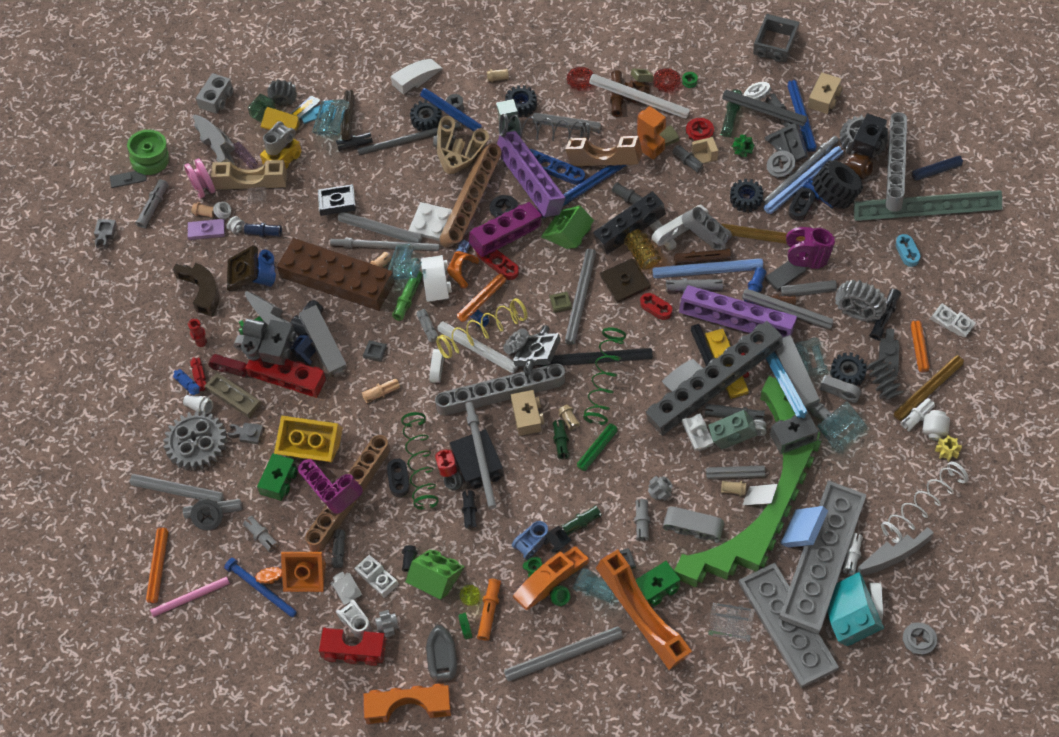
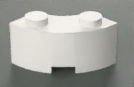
[421,255,452,302]

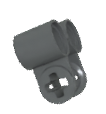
[241,318,267,361]

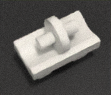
[682,413,714,451]

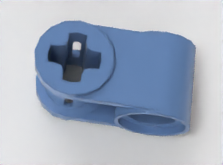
[512,521,549,560]

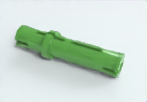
[392,270,423,321]

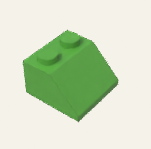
[541,205,594,249]

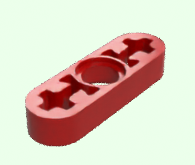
[476,250,519,280]

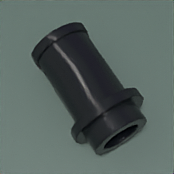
[402,545,418,572]

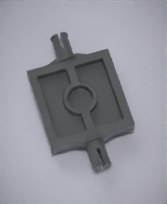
[513,325,561,374]

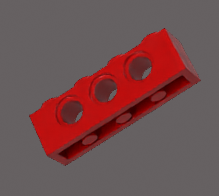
[245,357,326,398]

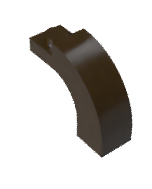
[173,263,220,317]

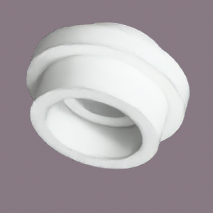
[213,202,231,219]

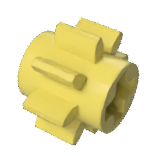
[935,435,962,462]

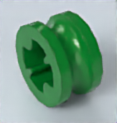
[682,72,698,88]

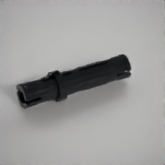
[869,289,901,341]

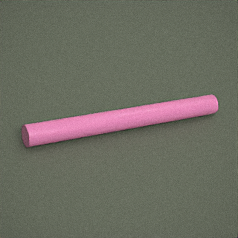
[150,577,230,617]

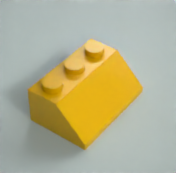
[274,416,343,463]

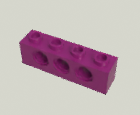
[469,202,542,257]

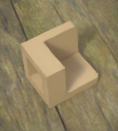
[692,137,718,164]

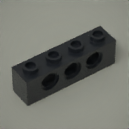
[593,191,666,255]

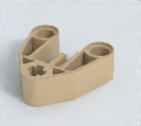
[437,116,489,174]

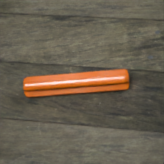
[911,320,930,372]

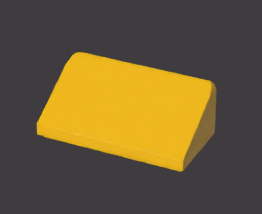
[261,107,300,131]

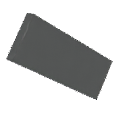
[110,171,146,188]

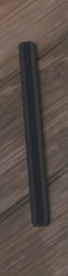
[540,348,653,367]

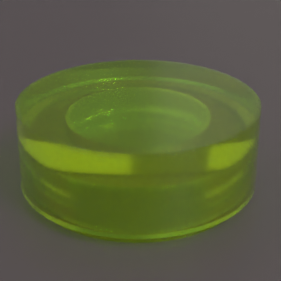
[460,585,480,606]

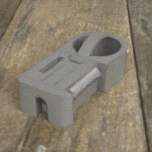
[820,375,862,403]

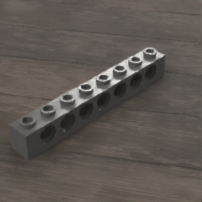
[646,321,783,436]

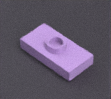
[188,219,225,240]

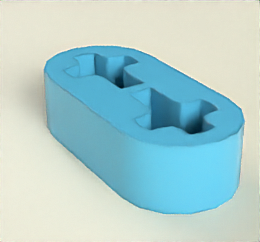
[895,234,920,267]

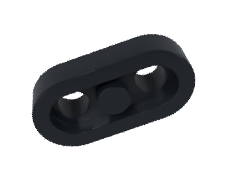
[789,188,815,220]
[387,459,410,497]

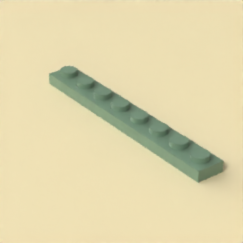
[853,190,1002,221]

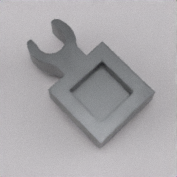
[94,219,117,249]
[227,423,264,445]

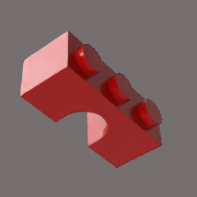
[319,628,387,666]

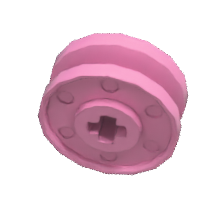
[184,158,215,199]

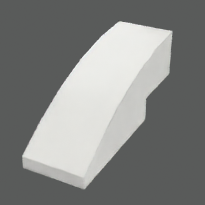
[391,59,442,94]

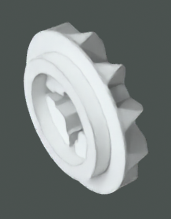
[744,82,771,101]

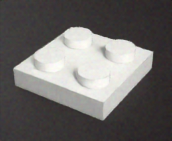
[408,202,452,241]

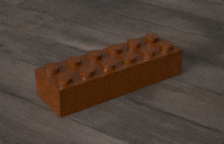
[277,238,395,311]

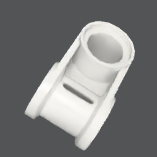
[336,599,371,639]

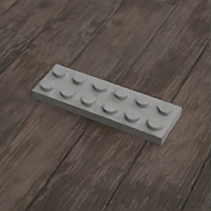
[738,563,839,688]

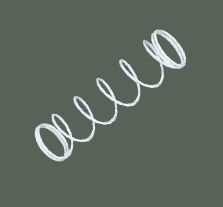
[881,462,969,543]

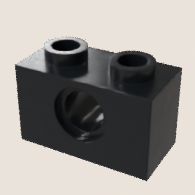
[852,113,889,157]

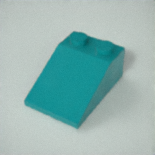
[827,572,885,646]

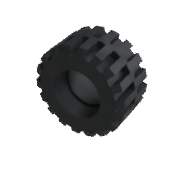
[812,160,863,209]

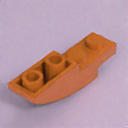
[513,546,589,611]

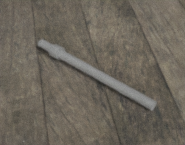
[762,136,839,205]
[330,237,440,251]
[465,402,496,509]

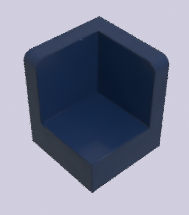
[290,335,316,365]

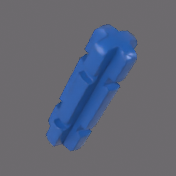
[173,369,200,395]

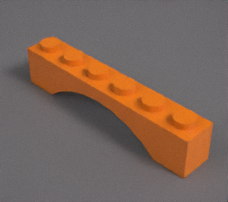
[596,549,692,670]

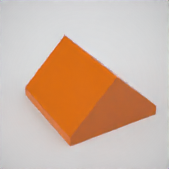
[281,552,326,592]

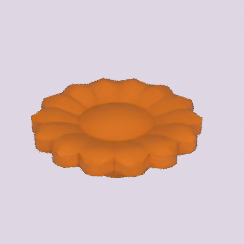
[255,567,282,584]

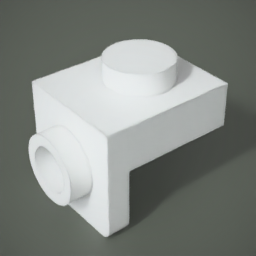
[330,572,362,605]

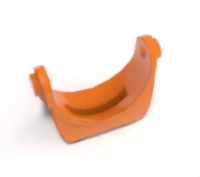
[447,251,479,289]

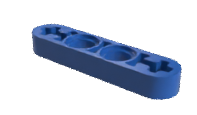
[529,149,585,185]

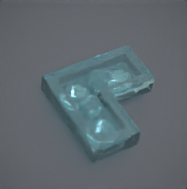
[388,244,422,280]

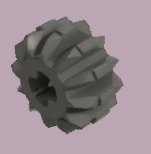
[267,79,297,106]

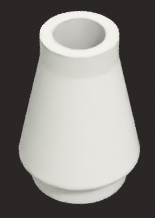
[183,395,213,415]

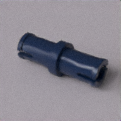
[244,223,282,237]

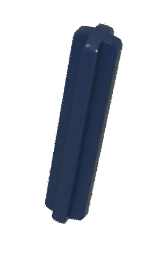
[911,155,963,181]

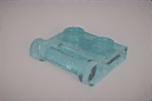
[312,99,349,135]
[794,337,828,377]
[817,401,868,454]

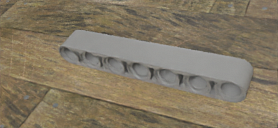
[886,112,907,211]
[435,364,565,416]

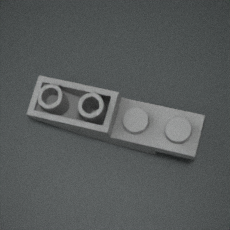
[192,115,236,166]

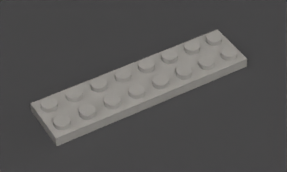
[778,480,867,634]

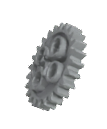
[163,411,228,471]

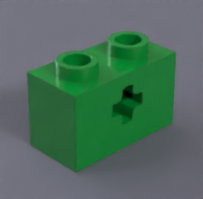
[257,453,298,501]
[636,561,681,607]

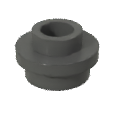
[444,471,463,490]

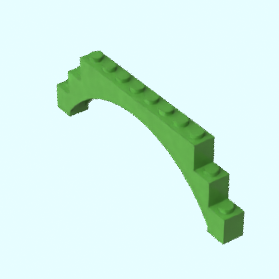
[674,376,822,587]

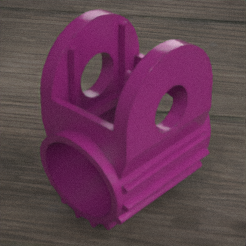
[786,227,835,269]

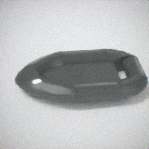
[426,625,457,682]

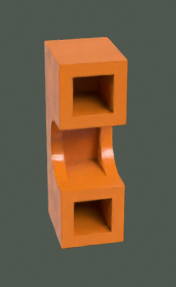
[637,106,666,160]

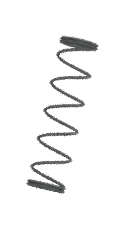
[499,114,590,141]

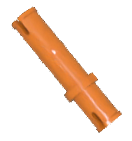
[477,579,501,641]

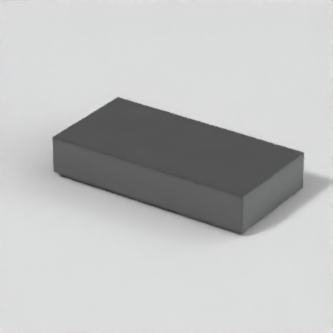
[765,261,806,292]

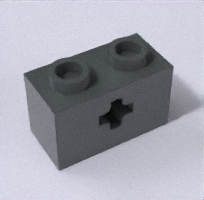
[258,320,297,366]
[770,413,819,455]

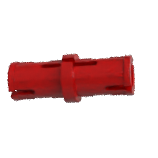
[188,319,207,347]

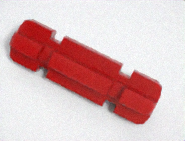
[190,357,207,391]

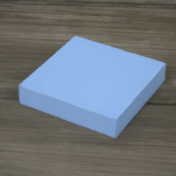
[781,506,828,547]

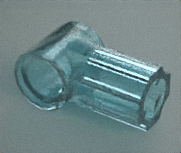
[572,568,614,603]

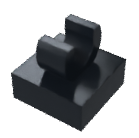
[544,525,572,553]

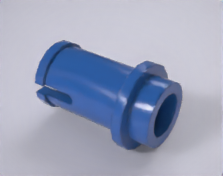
[470,309,489,327]

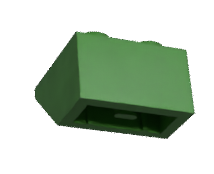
[405,549,465,600]

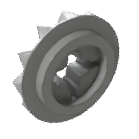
[767,151,796,178]
[503,329,529,354]
[902,622,937,656]

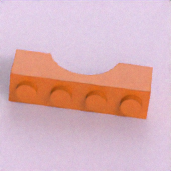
[363,684,451,724]

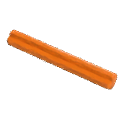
[457,274,506,322]
[146,528,168,603]

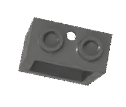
[753,14,799,63]

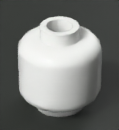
[923,410,950,441]

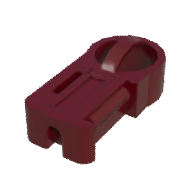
[208,354,247,378]

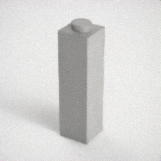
[299,305,347,377]

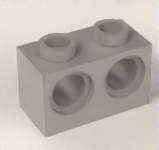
[196,73,234,114]

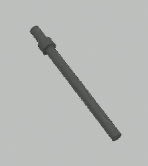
[358,122,461,155]

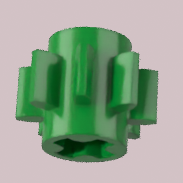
[732,135,755,157]

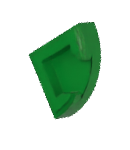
[458,612,473,640]

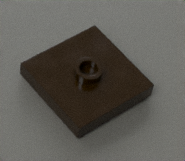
[227,245,258,291]
[600,258,650,303]

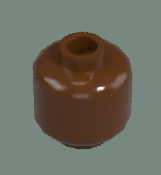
[845,154,873,179]

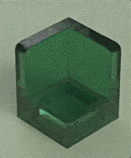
[248,93,276,123]

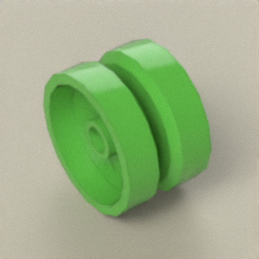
[127,130,169,175]

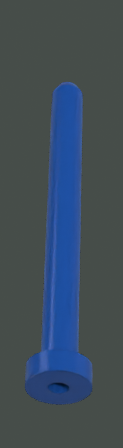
[224,557,297,617]

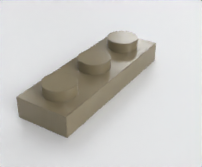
[205,373,261,418]

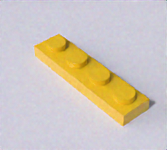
[705,328,749,399]

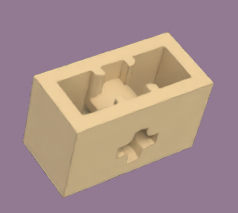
[808,72,843,114]
[511,390,544,436]

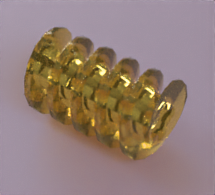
[624,230,661,270]

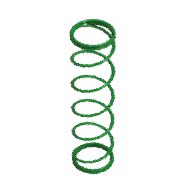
[583,327,626,425]
[401,412,439,509]

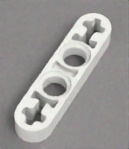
[652,205,709,246]

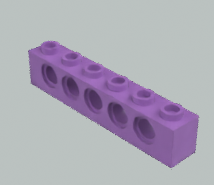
[497,131,565,217]
[679,285,797,338]

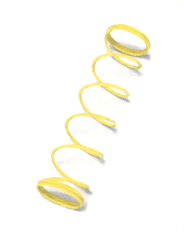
[436,298,527,359]

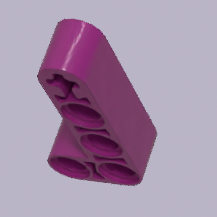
[298,459,363,514]

